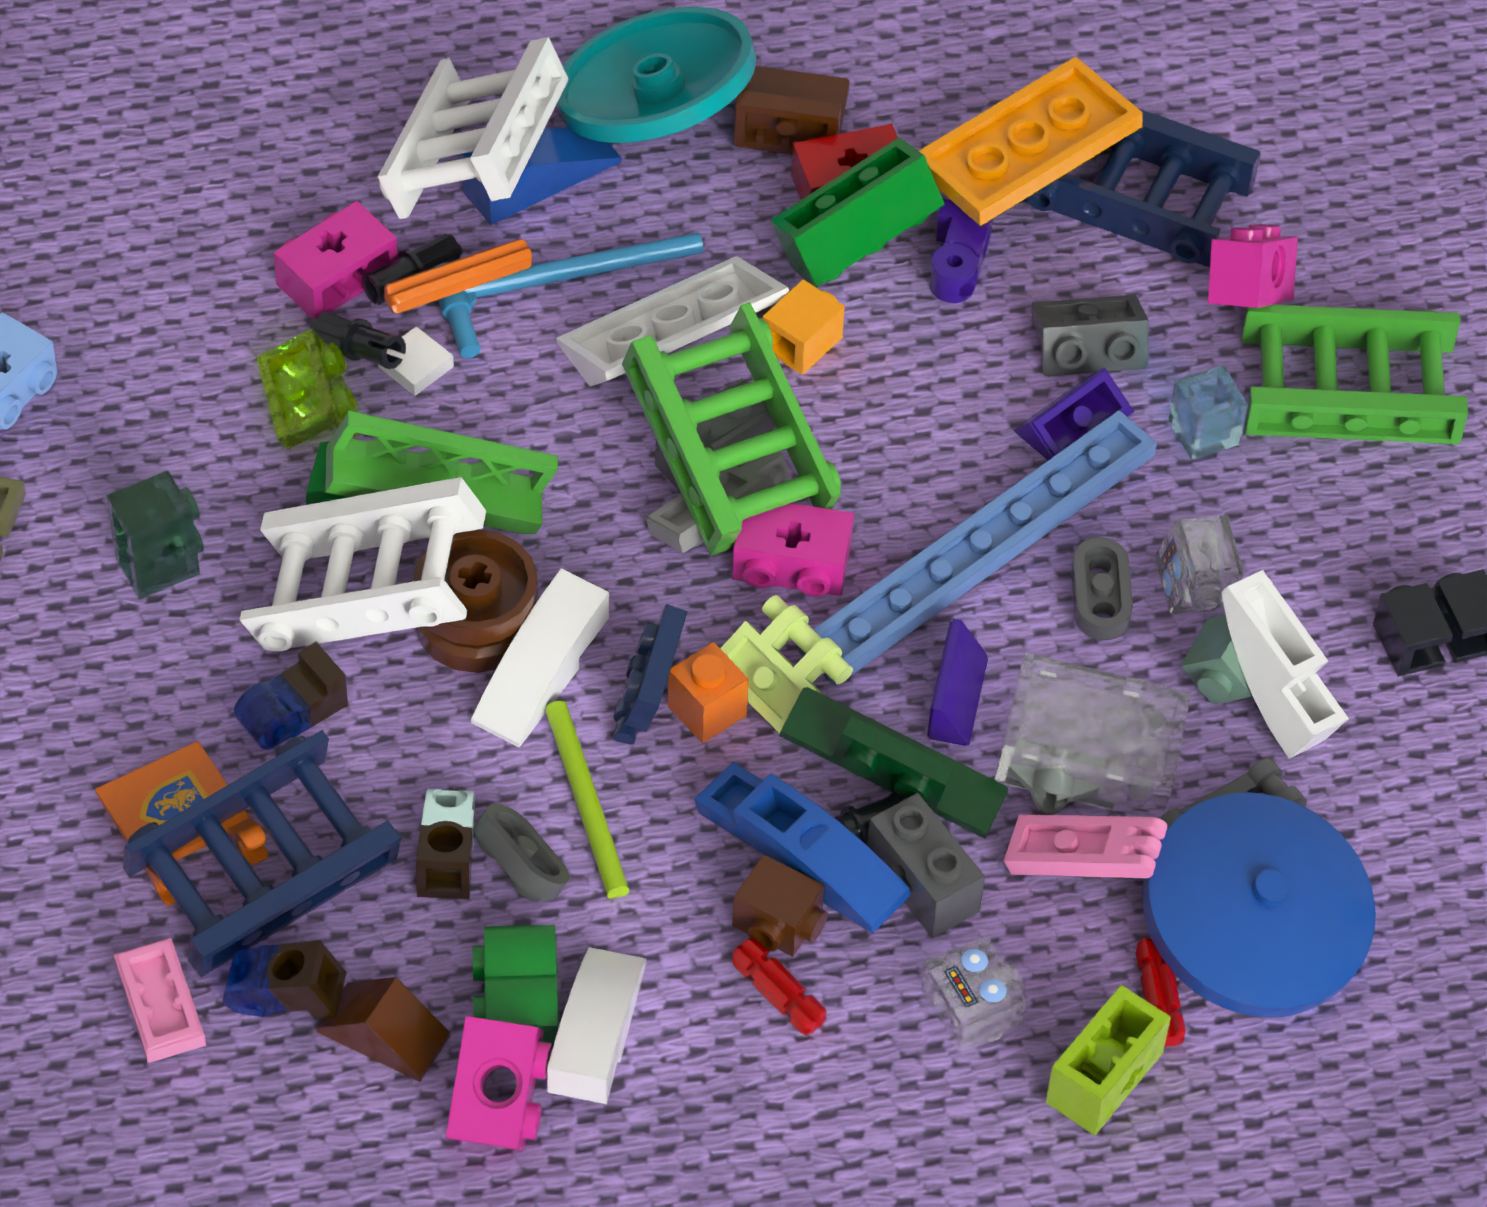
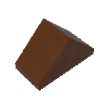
[316,977,450,1082]

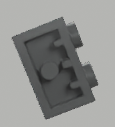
[1032,294,1149,376]

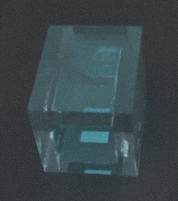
[1168,365,1248,460]

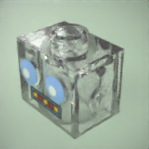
[1155,515,1244,615]
[921,935,1027,1055]

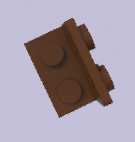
[734,66,850,154]

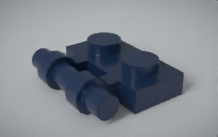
[613,604,688,745]

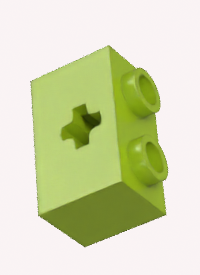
[1046,985,1171,1136]

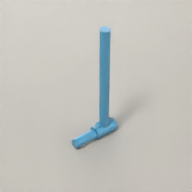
[436,232,703,359]

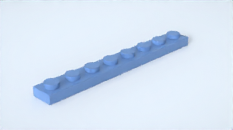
[798,410,1157,687]

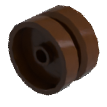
[413,529,538,673]

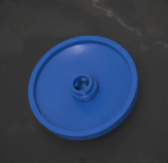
[1143,793,1376,1018]

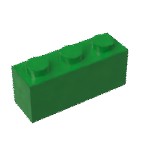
[770,137,945,288]

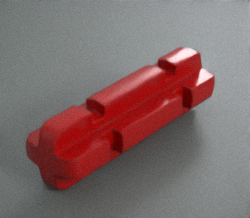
[732,938,827,1035]
[1135,938,1186,1047]

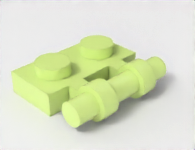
[720,595,853,733]

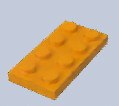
[919,56,1143,226]

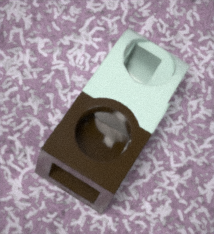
[416,789,475,899]

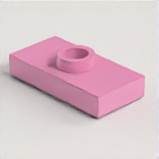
[114,938,206,1063]

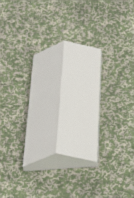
[556,256,789,387]

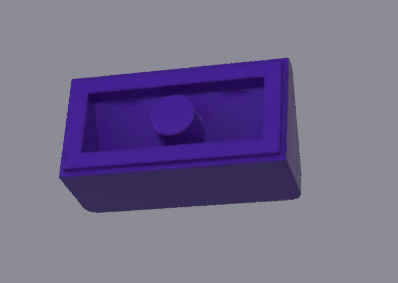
[1014,367,1135,460]
[927,619,988,746]

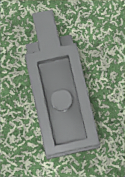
[646,451,791,553]

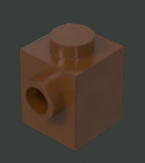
[732,854,828,957]

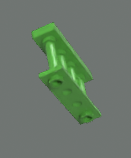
[622,302,841,556]
[1241,304,1468,444]

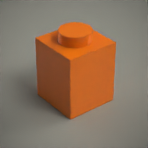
[668,642,749,744]

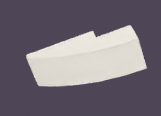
[471,568,609,747]
[1221,570,1349,759]
[547,947,646,1104]

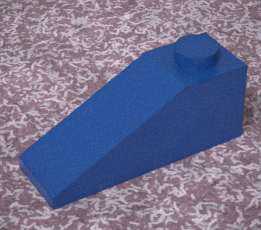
[462,127,622,225]

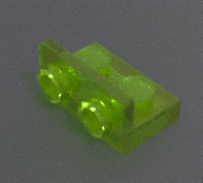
[256,328,359,450]

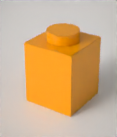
[763,279,845,375]

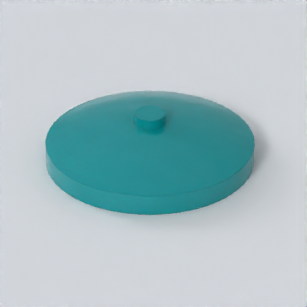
[557,7,757,143]

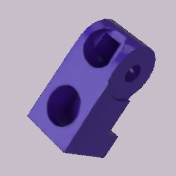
[930,198,993,303]

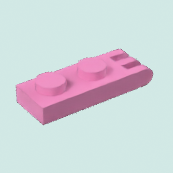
[1004,814,1168,878]

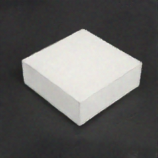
[378,326,454,396]

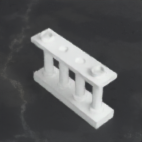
[378,37,569,219]
[240,477,486,651]

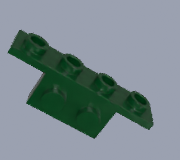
[779,687,1008,838]

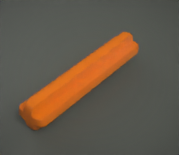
[384,238,533,314]

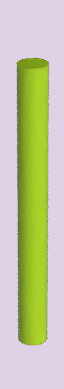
[545,701,630,899]

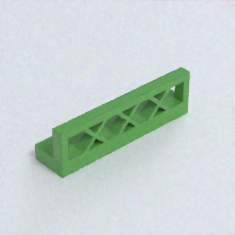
[325,410,558,534]

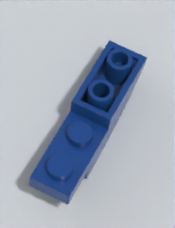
[694,762,911,934]

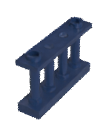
[1023,108,1261,268]
[123,730,401,978]

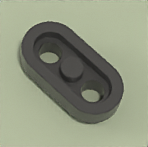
[1072,537,1133,640]
[474,804,570,901]

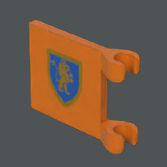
[95,741,269,906]

